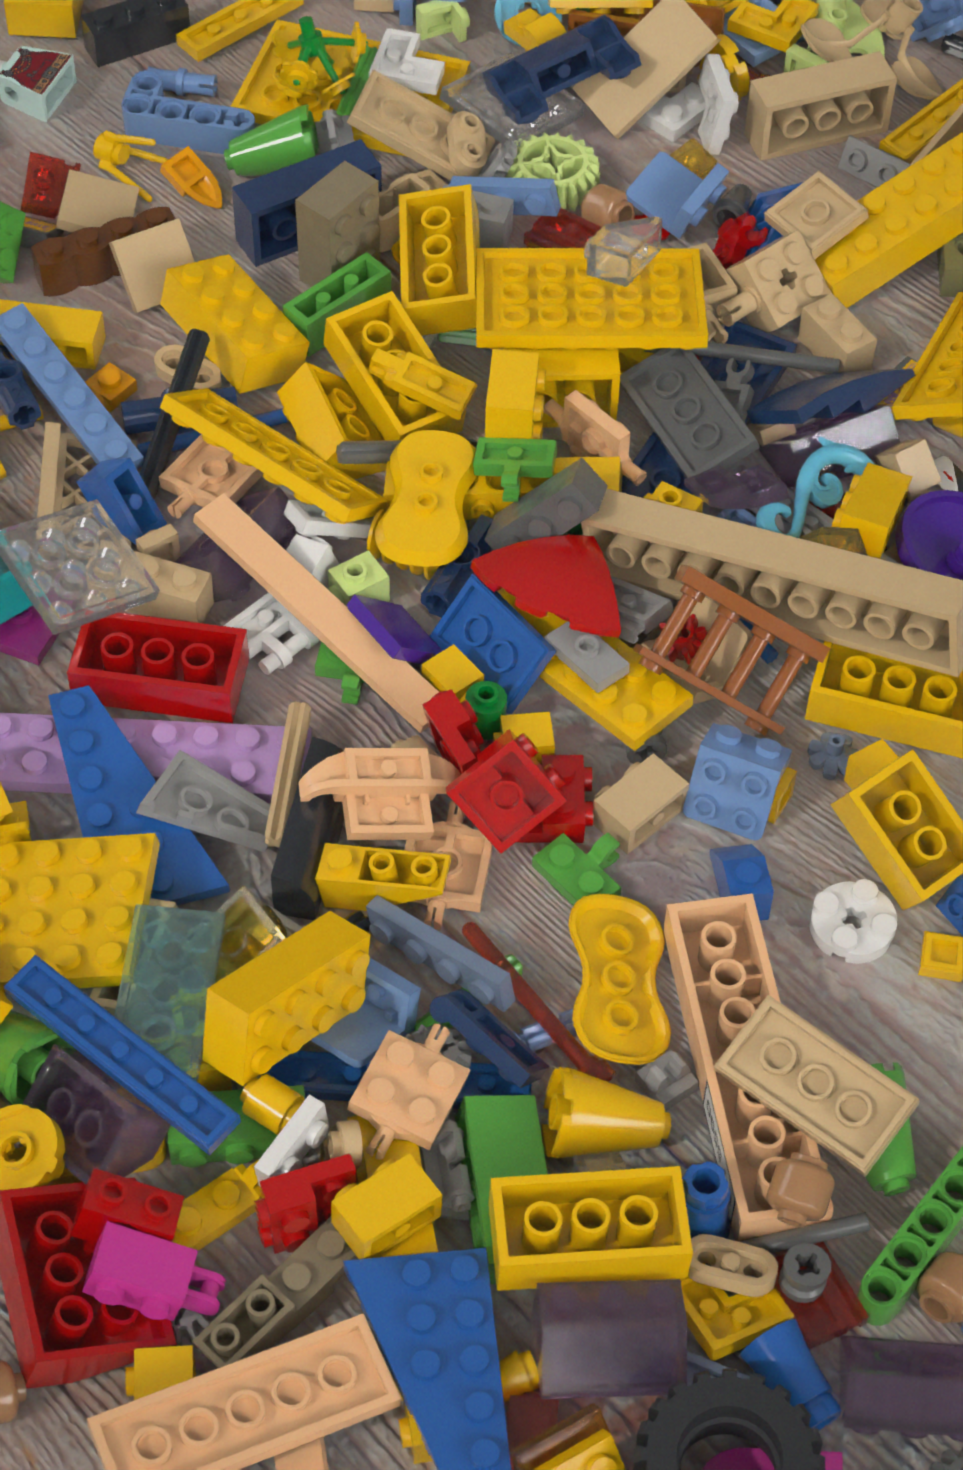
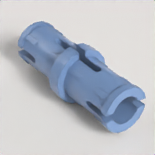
[147,67,218,97]

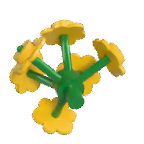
[272,16,368,98]

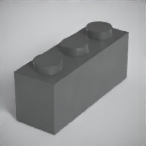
[485,457,608,550]

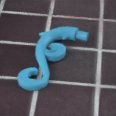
[756,436,874,538]

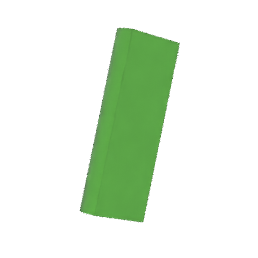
[455,1095,548,1284]

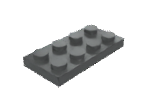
[620,348,760,489]

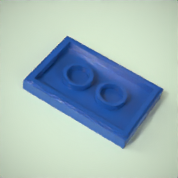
[429,573,557,714]

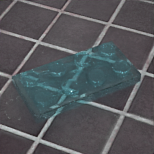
[106,904,226,1082]

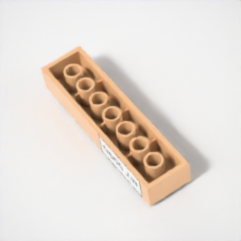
[663,893,834,1242]

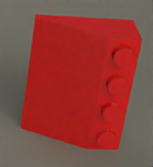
[0,1177,177,1389]

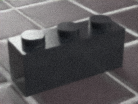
[80,0,190,67]

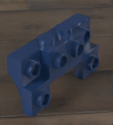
[482,15,642,125]

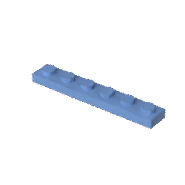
[0,303,144,469]

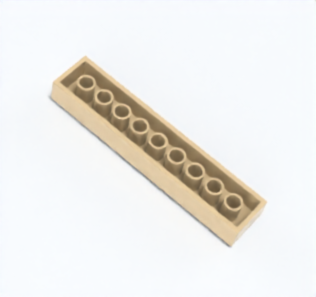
[581,489,963,677]

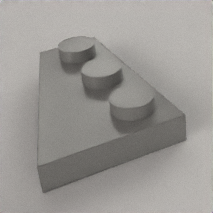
[136,750,270,852]

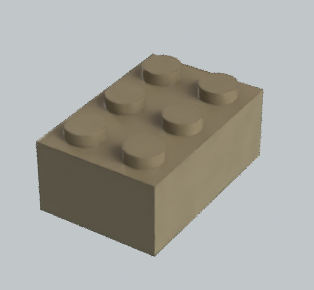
[295,161,381,287]

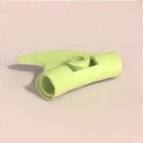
[806,0,885,63]

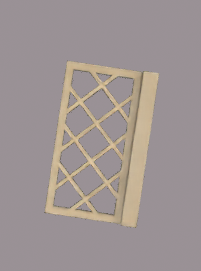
[33,422,137,567]

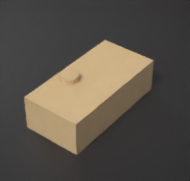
[744,51,897,161]

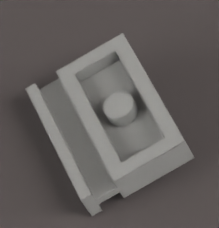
[611,576,673,644]

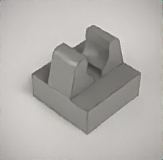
[635,1049,699,1111]

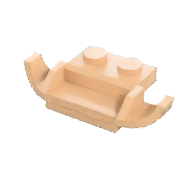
[298,748,461,840]

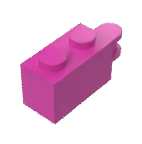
[82,1221,226,1321]

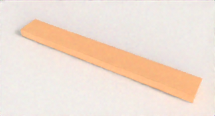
[193,493,439,734]

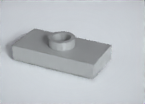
[545,621,629,693]

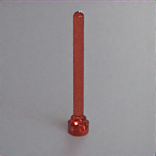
[462,922,616,1082]

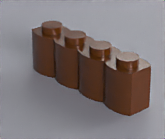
[31,207,175,297]

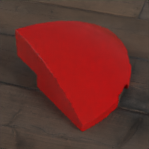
[470,535,621,638]

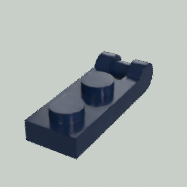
[430,989,550,1088]

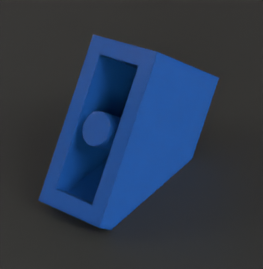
[76,457,167,545]
[709,844,774,921]

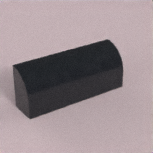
[271,737,345,921]

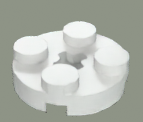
[809,879,897,964]

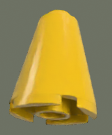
[541,1066,671,1158]

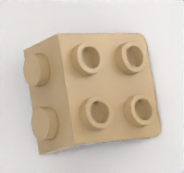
[641,597,752,705]

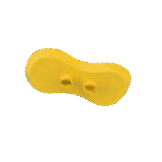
[375,430,478,567]
[568,894,671,1064]

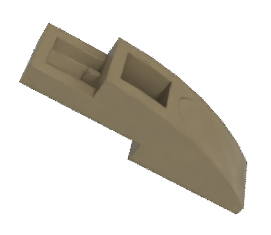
[192,1217,358,1368]

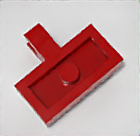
[712,212,768,270]

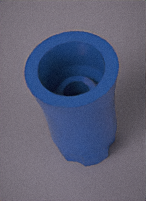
[682,1161,731,1239]
[740,1319,842,1431]

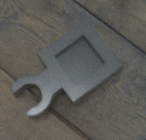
[715,358,754,423]

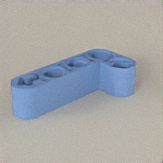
[121,70,255,154]

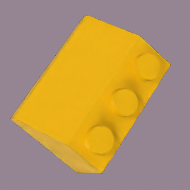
[277,362,387,479]

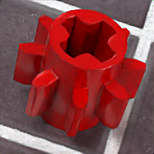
[656,614,707,665]

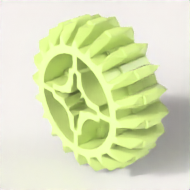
[505,132,600,215]

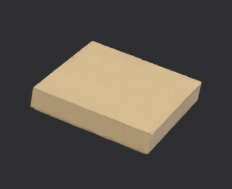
[56,169,139,232]
[764,171,869,260]
[109,218,195,313]

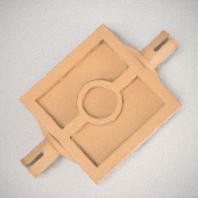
[544,390,647,486]
[159,434,263,519]
[404,801,493,931]
[347,1024,470,1160]

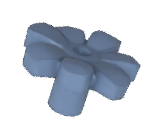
[807,732,859,780]

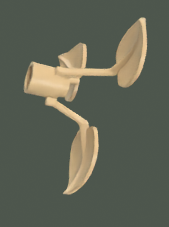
[801,0,943,100]

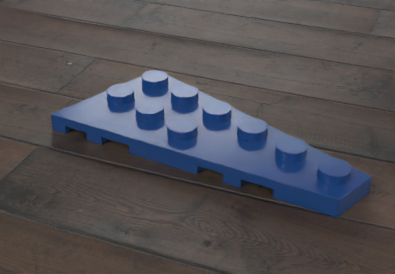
[48,685,230,906]
[343,1248,511,1470]

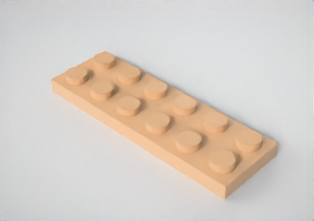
[87,1314,402,1470]

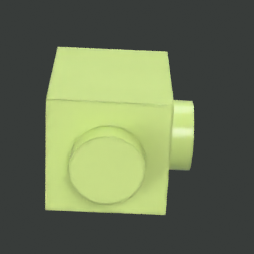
[327,550,390,606]

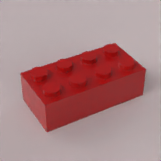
[67,608,249,724]

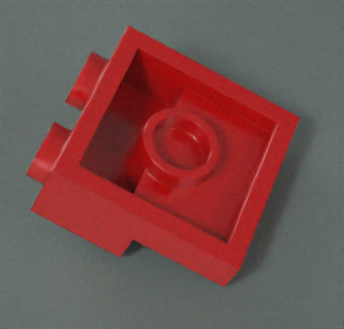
[422,689,484,774]
[445,729,567,854]
[515,754,593,843]
[254,1153,356,1254]

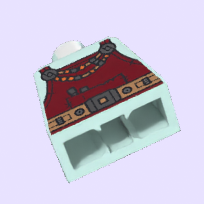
[0,46,77,122]

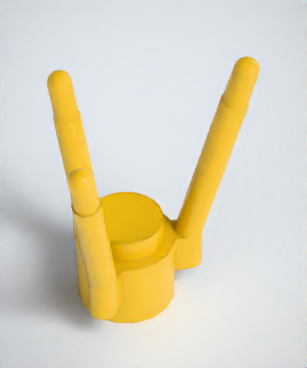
[93,130,168,202]

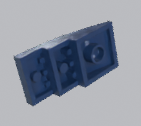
[747,369,915,424]

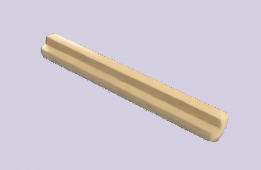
[265,701,311,847]

